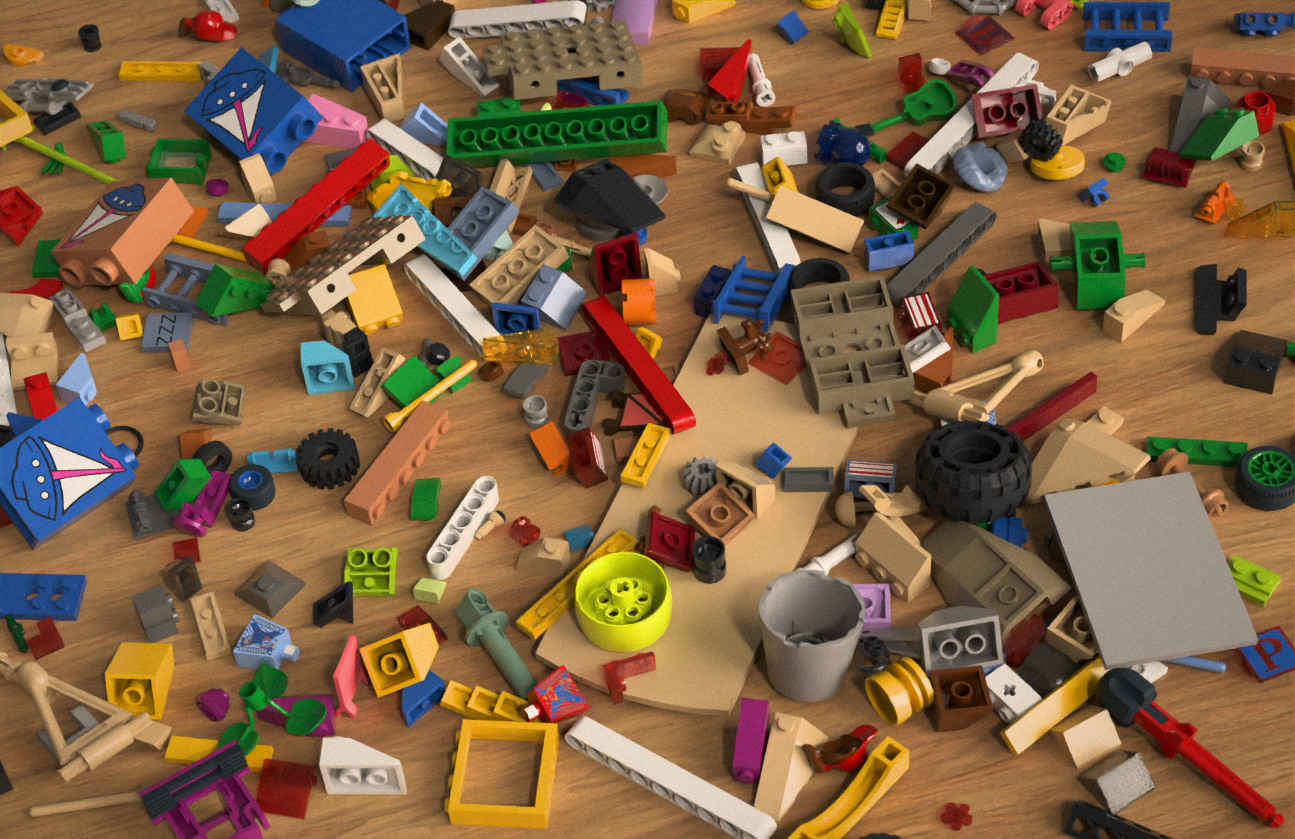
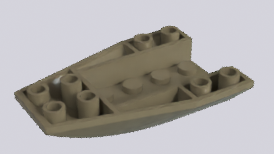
[920,518,1071,652]

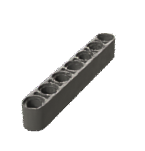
[886,202,997,309]

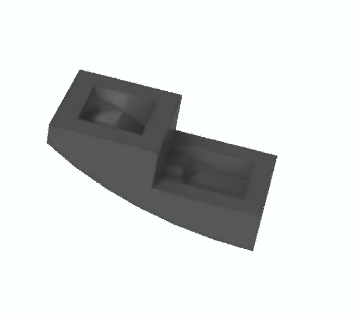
[503,357,549,399]

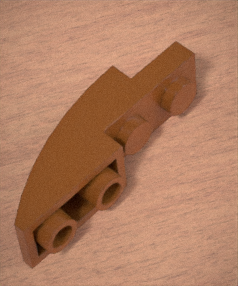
[706,101,797,135]

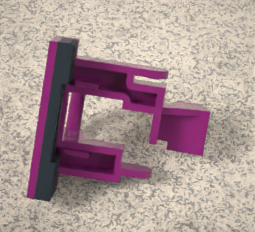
[138,740,270,839]

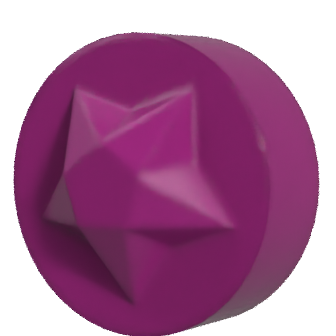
[206,179,229,196]

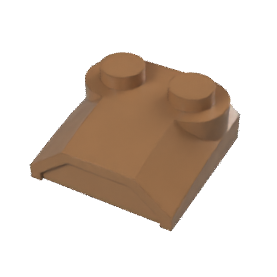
[684,481,756,545]

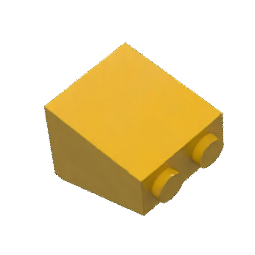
[344,264,403,335]
[360,623,439,698]
[105,642,174,720]

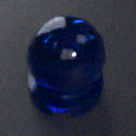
[814,120,871,167]

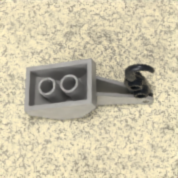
[857,606,1004,678]

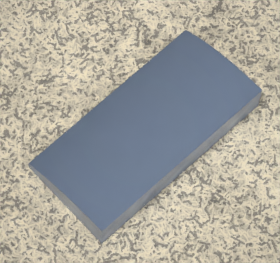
[426,186,520,281]

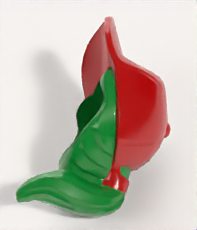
[119,265,156,303]

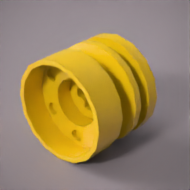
[864,656,934,726]

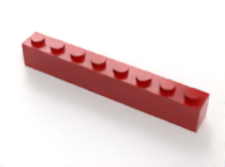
[243,138,390,275]

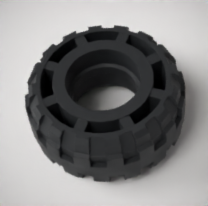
[915,420,1032,524]

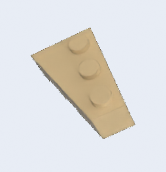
[360,53,405,122]
[1045,85,1111,146]

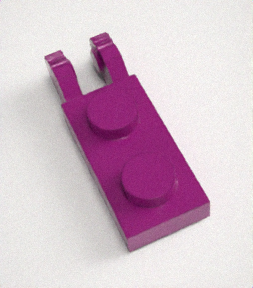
[946,60,994,87]

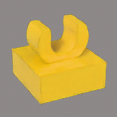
[116,312,144,340]
[636,327,663,358]

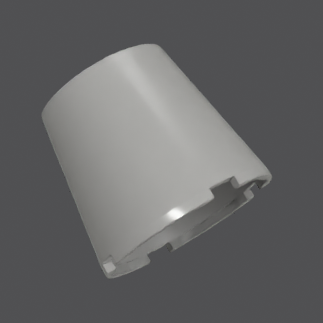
[758,570,865,702]

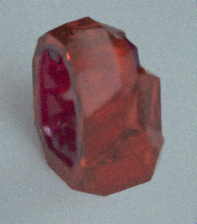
[552,91,589,110]

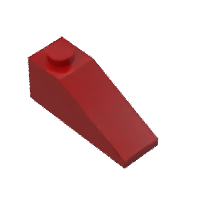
[707,38,753,102]
[23,372,58,420]

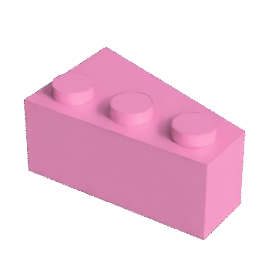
[303,93,368,148]

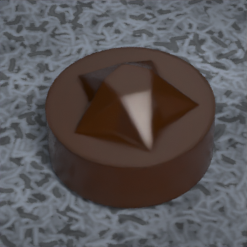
[479,361,504,381]

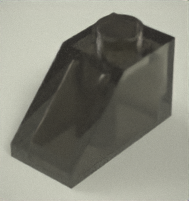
[160,556,203,603]

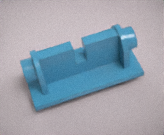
[247,448,298,474]

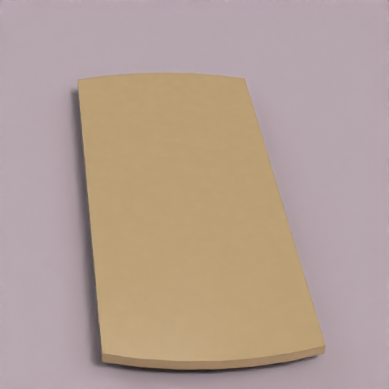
[535,314,860,717]

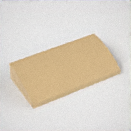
[469,225,569,308]

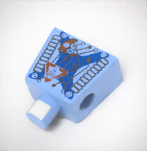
[233,614,300,670]

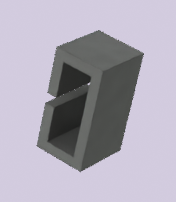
[132,585,180,643]

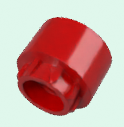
[1237,91,1276,135]

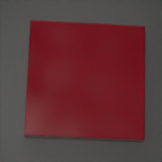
[557,331,610,377]
[644,511,695,573]

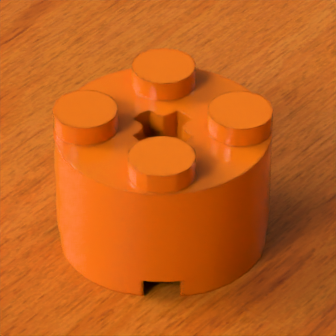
[622,278,657,326]

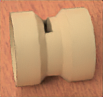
[1240,140,1265,172]

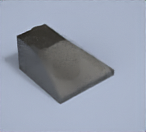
[435,154,483,210]

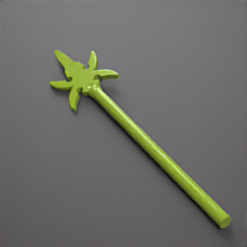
[0,119,119,185]

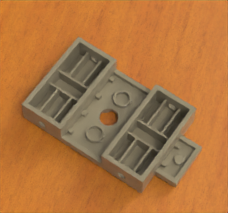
[482,20,642,100]
[260,215,426,315]
[790,276,915,428]

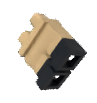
[321,310,373,378]

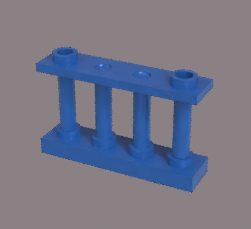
[1082,1,1172,52]
[711,256,795,332]

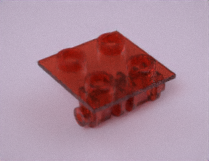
[256,758,318,820]

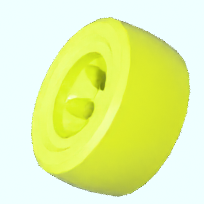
[574,552,673,652]

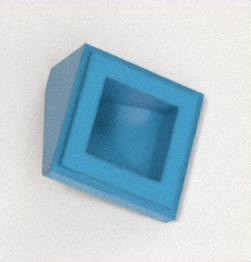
[564,524,594,552]

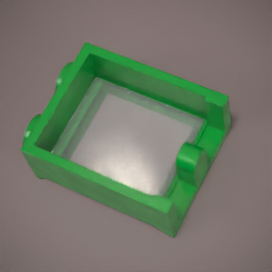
[146,138,212,186]

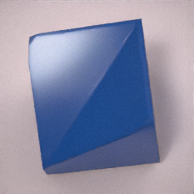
[755,442,792,479]

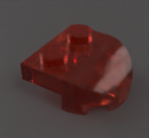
[700,47,740,83]

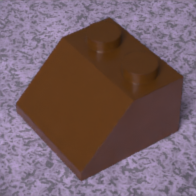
[928,665,994,732]

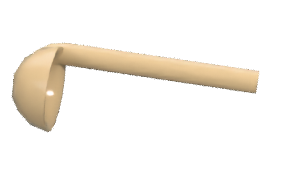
[835,491,877,528]

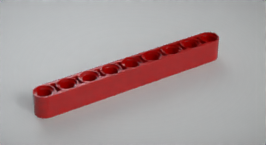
[582,295,696,435]

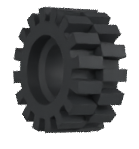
[1019,120,1063,162]

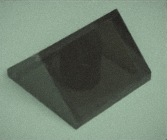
[1077,749,1155,814]

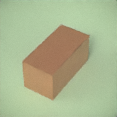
[168,339,191,372]

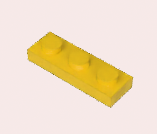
[621,423,671,488]

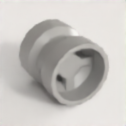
[523,395,549,429]

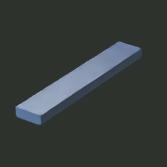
[217,202,352,227]

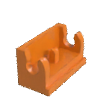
[529,421,574,476]

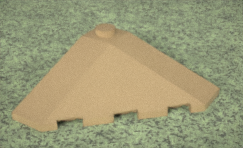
[1024,418,1151,504]

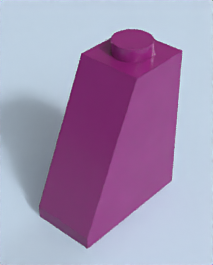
[732,697,770,784]

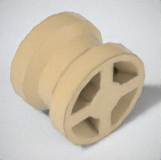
[265,259,291,284]

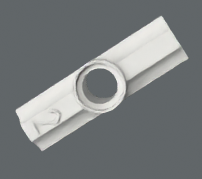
[1088,42,1152,82]

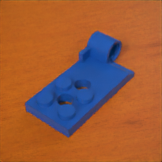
[0,573,87,621]

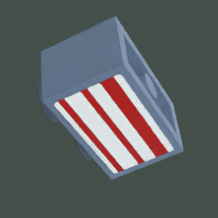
[844,460,897,498]

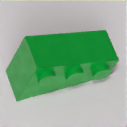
[195,263,275,317]

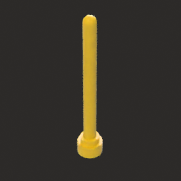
[169,234,249,263]
[382,360,477,433]

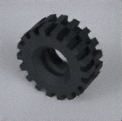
[296,428,360,490]

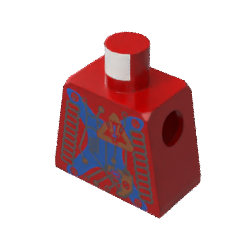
[521,664,589,724]

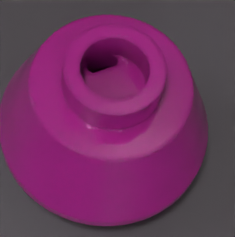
[196,688,230,722]

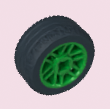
[1235,446,1295,511]

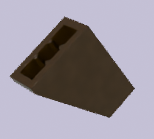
[404,0,455,51]

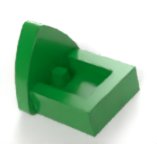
[435,356,472,394]

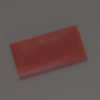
[886,132,930,170]

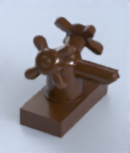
[716,319,775,375]

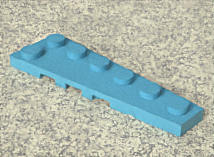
[373,184,477,276]

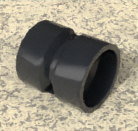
[692,536,727,584]

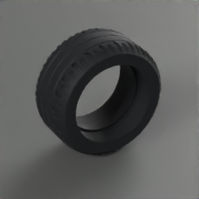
[816,162,875,217]
[789,258,850,299]

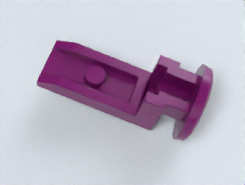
[172,470,232,538]

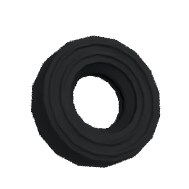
[192,440,232,473]

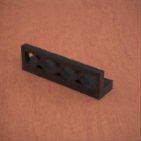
[1064,800,1173,839]

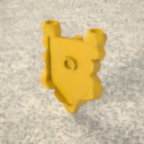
[366,172,452,216]

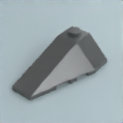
[1170,76,1230,153]

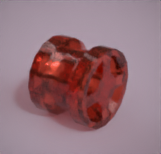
[509,516,541,547]

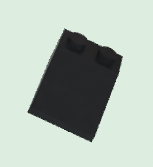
[1224,330,1288,395]

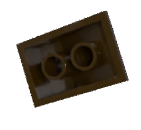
[886,163,956,230]

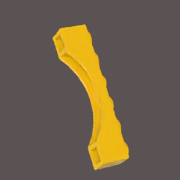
[788,736,909,839]

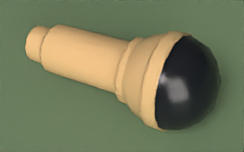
[474,510,506,540]

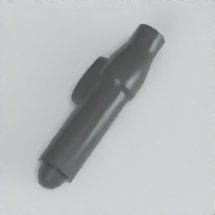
[417,337,433,367]

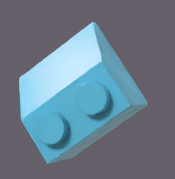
[301,340,355,395]

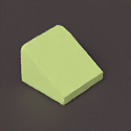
[413,578,447,604]

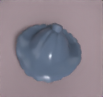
[953,142,1008,193]

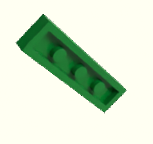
[1146,437,1248,467]

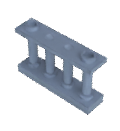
[142,253,229,327]

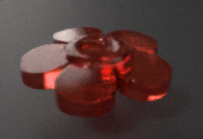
[706,352,729,376]
[941,802,973,831]

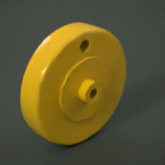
[1030,145,1085,180]

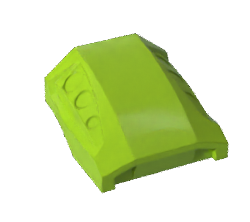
[344,547,398,597]

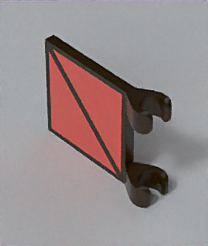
[602,391,665,436]

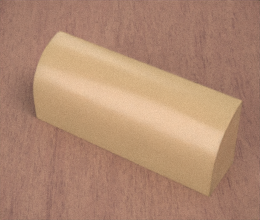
[766,185,864,254]

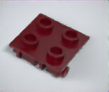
[1142,147,1197,188]

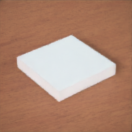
[904,326,951,373]

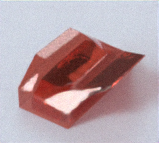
[1006,613,1045,673]

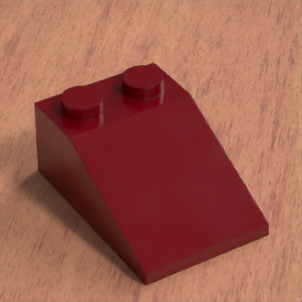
[971,84,1043,138]
[588,232,642,297]

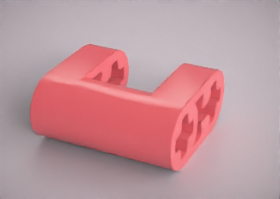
[1015,0,1074,30]

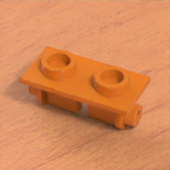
[1194,181,1235,225]

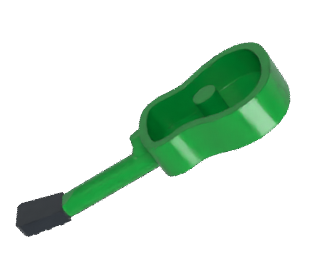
[855,79,957,138]

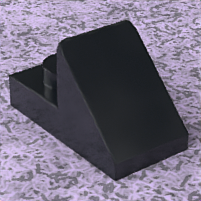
[313,581,353,628]

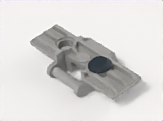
[3,78,94,115]

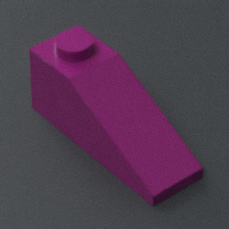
[256,694,336,738]

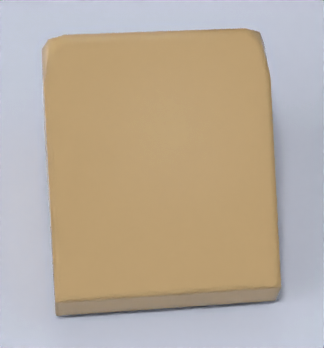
[133,720,172,752]

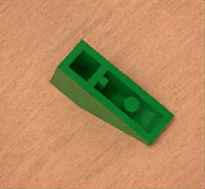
[86,120,127,163]

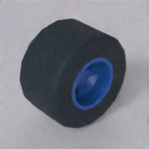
[229,464,275,511]

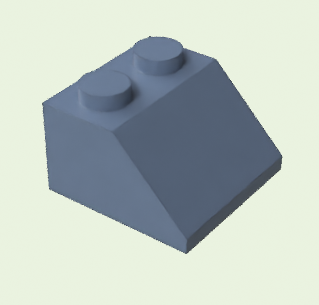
[521,264,587,331]

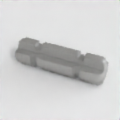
[118,109,158,132]

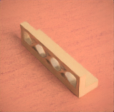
[490,159,533,234]

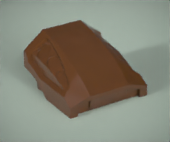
[663,89,711,126]

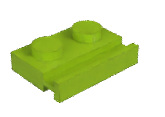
[1228,555,1281,608]

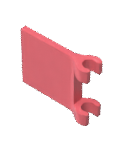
[333,635,371,719]

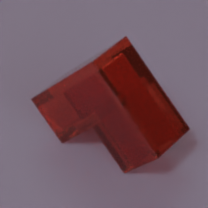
[26,616,65,660]

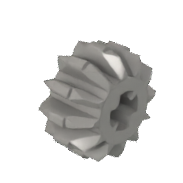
[683,455,719,496]

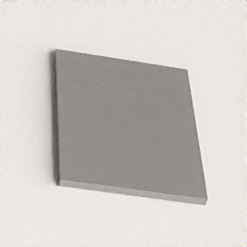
[1043,472,1258,670]

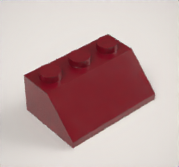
[983,261,1059,324]

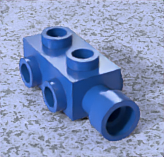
[1234,12,1295,36]

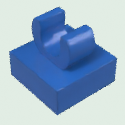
[1078,177,1109,208]

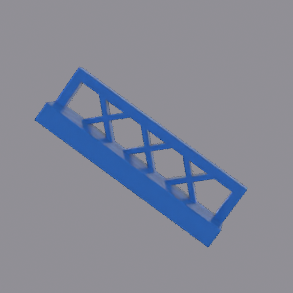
[557,78,629,106]

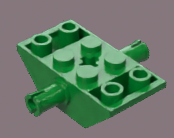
[1050,221,1146,311]

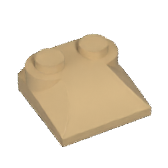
[688,121,745,166]

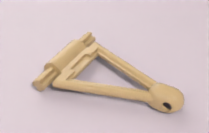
[909,350,1044,423]
[17,661,153,783]

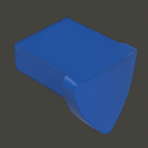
[775,11,809,45]

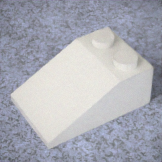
[319,736,407,794]

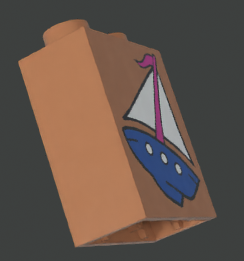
[51,177,194,287]

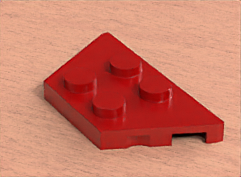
[0,186,43,246]

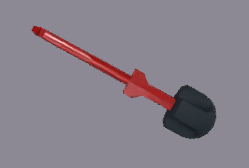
[1096,668,1285,829]

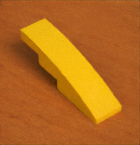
[440,680,541,723]

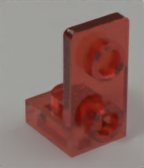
[898,53,926,94]
[603,651,656,705]

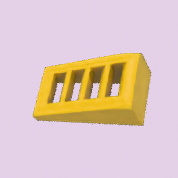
[876,0,907,40]

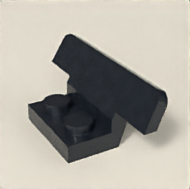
[1196,264,1247,335]

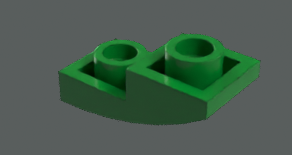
[411,477,442,521]

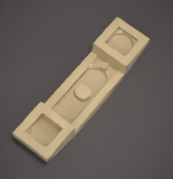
[859,485,929,517]

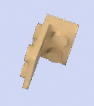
[6,332,59,391]

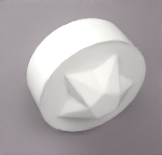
[928,58,951,75]

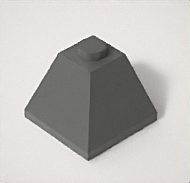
[234,560,305,618]

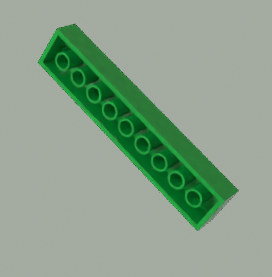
[446,101,668,169]

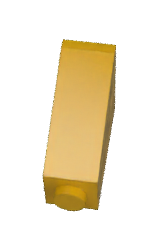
[672,0,736,24]

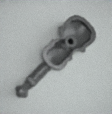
[275,61,340,89]

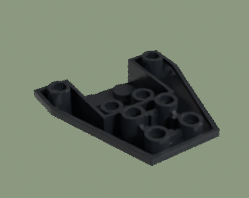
[554,159,666,233]

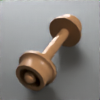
[1156,448,1229,521]

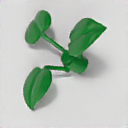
[217,662,327,756]

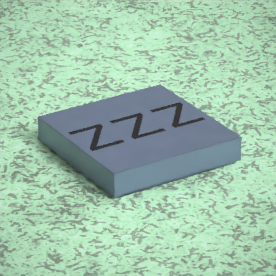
[141,313,194,353]

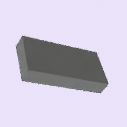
[784,467,834,492]

